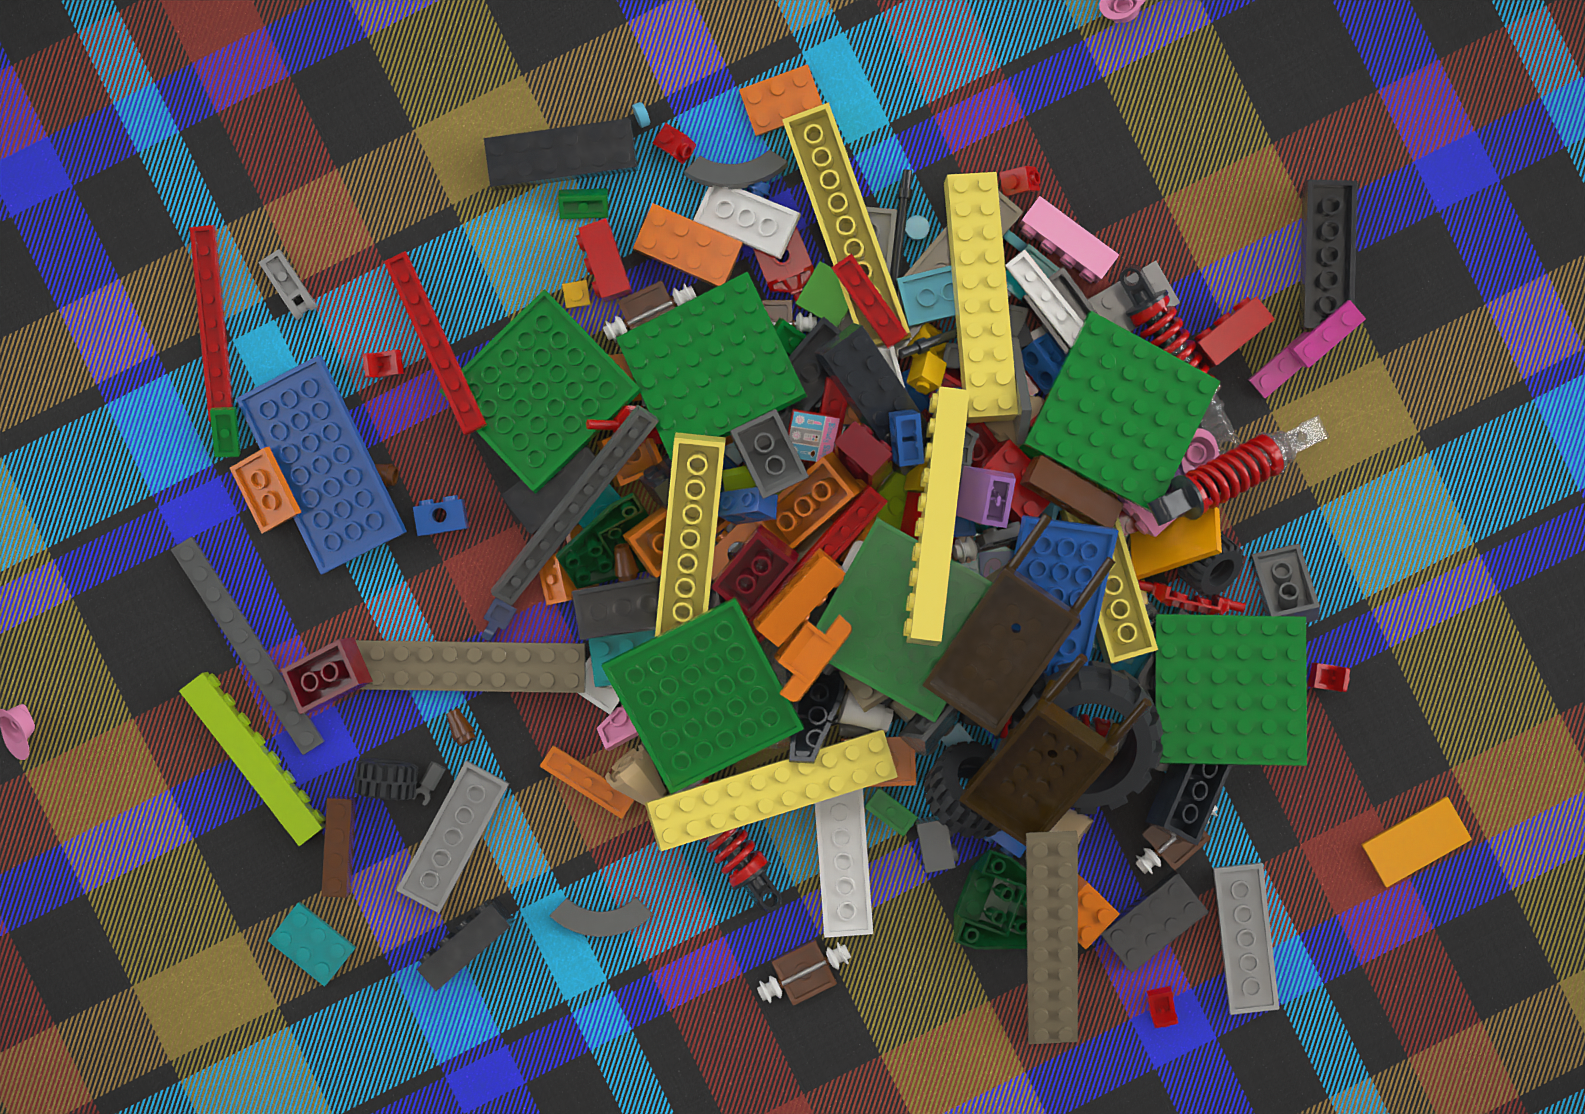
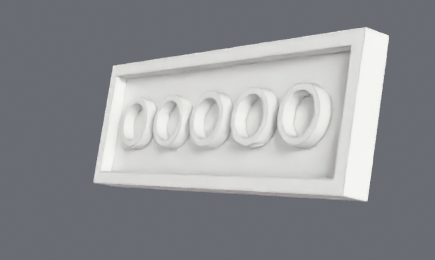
[815,788,873,938]

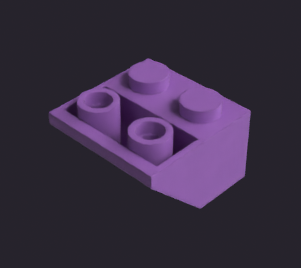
[956,466,1016,528]

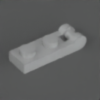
[258,249,318,320]

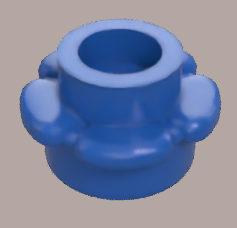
[748,181,771,198]

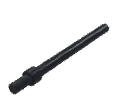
[890,169,913,295]
[898,303,1026,359]

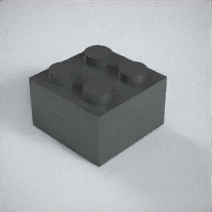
[915,816,959,873]

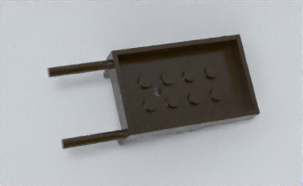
[922,513,1116,736]
[959,654,1152,846]

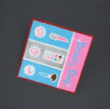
[788,409,841,463]

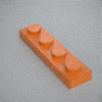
[540,745,634,819]

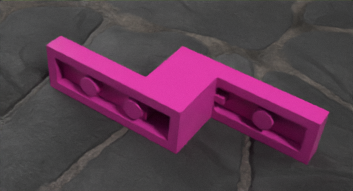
[1248,300,1366,398]

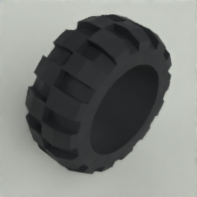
[1008,660,1164,814]

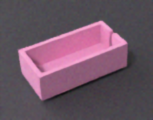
[1018,196,1119,284]

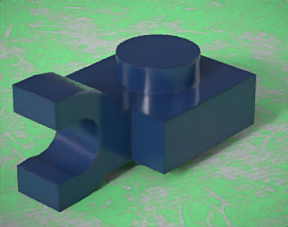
[481,597,517,642]

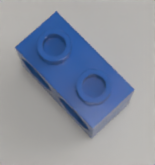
[1021,333,1066,395]
[888,409,924,467]
[718,487,778,525]

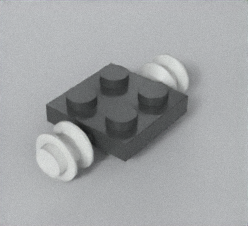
[952,522,1021,563]

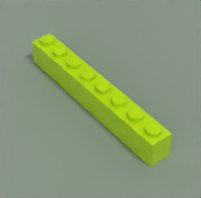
[179,672,326,846]

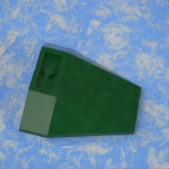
[556,492,649,589]
[954,849,1027,950]

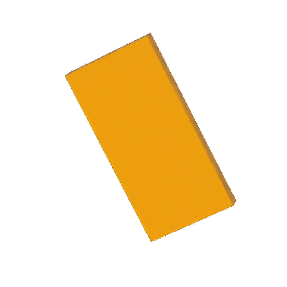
[1130,507,1222,580]
[1361,796,1472,887]

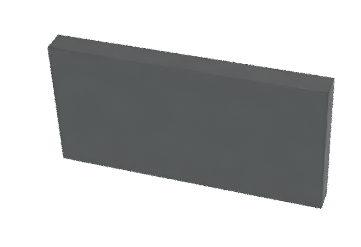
[1012,337,1032,444]

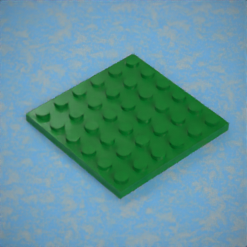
[616,272,807,461]
[439,289,641,494]
[1023,311,1221,513]
[816,518,993,722]
[601,597,804,794]
[1155,614,1307,766]

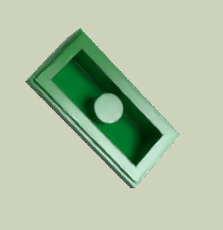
[558,188,609,219]

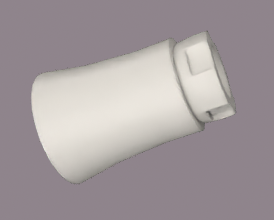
[838,690,893,732]

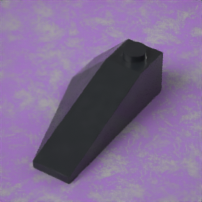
[789,670,845,764]

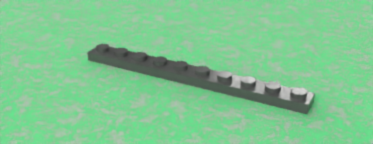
[491,405,659,606]
[171,536,325,755]

